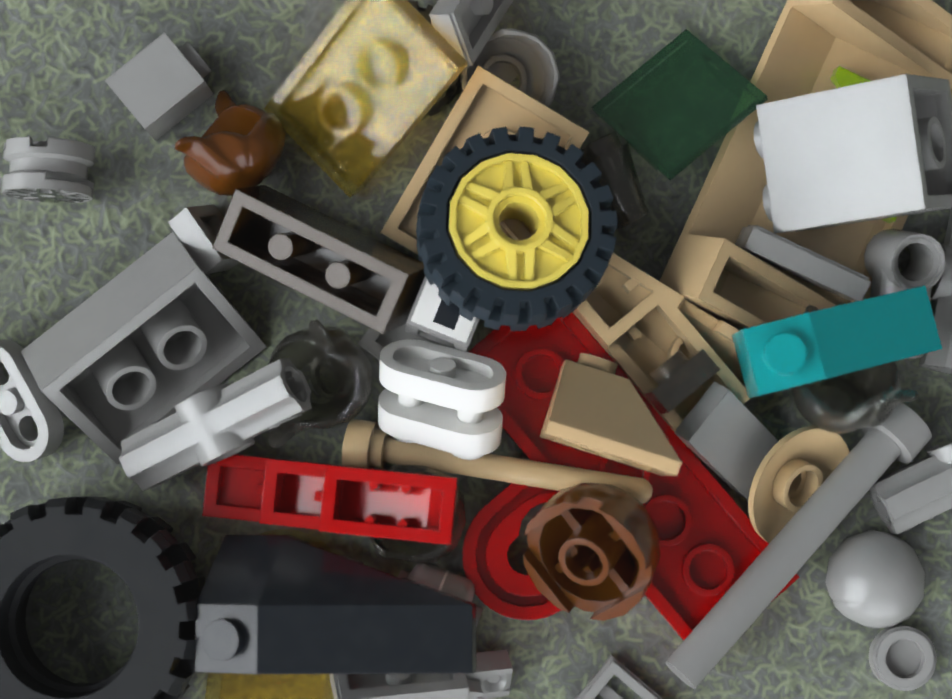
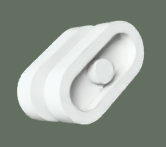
[378,339,506,460]

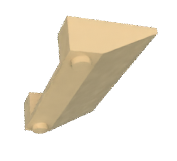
[660,0,952,377]

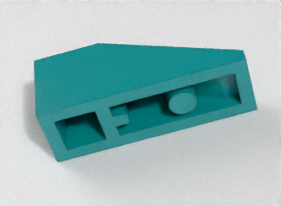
[732,285,943,398]

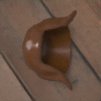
[175,90,286,196]

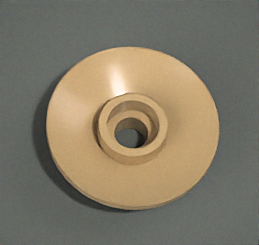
[748,426,850,543]

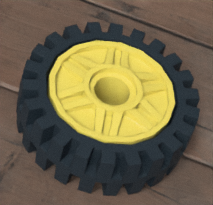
[416,127,618,331]

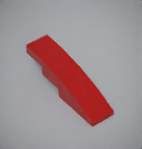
[202,454,458,545]

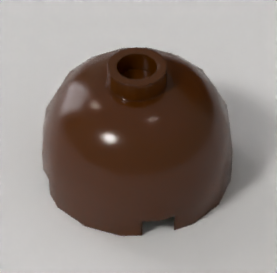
[523,483,661,621]

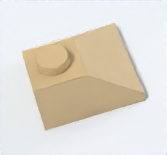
[539,353,682,476]

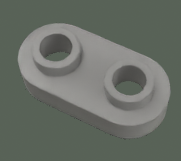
[0,339,64,462]

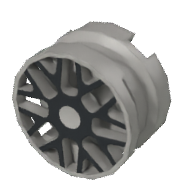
[1,137,95,203]

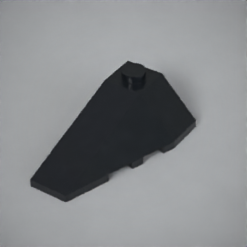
[195,534,476,674]

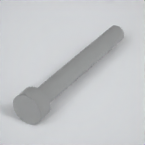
[665,396,932,689]

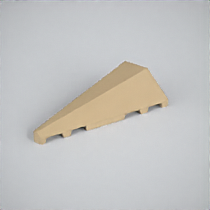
[500,219,750,447]

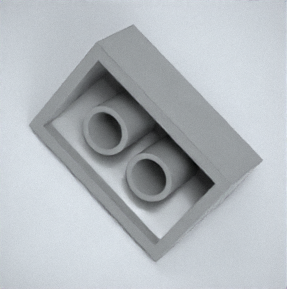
[21,232,267,465]

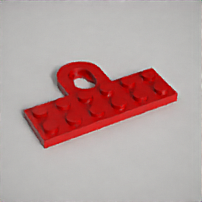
[462,312,800,641]

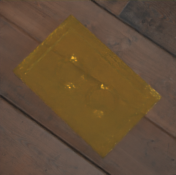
[264,0,469,198]

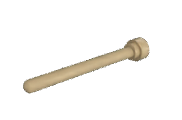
[342,418,653,504]

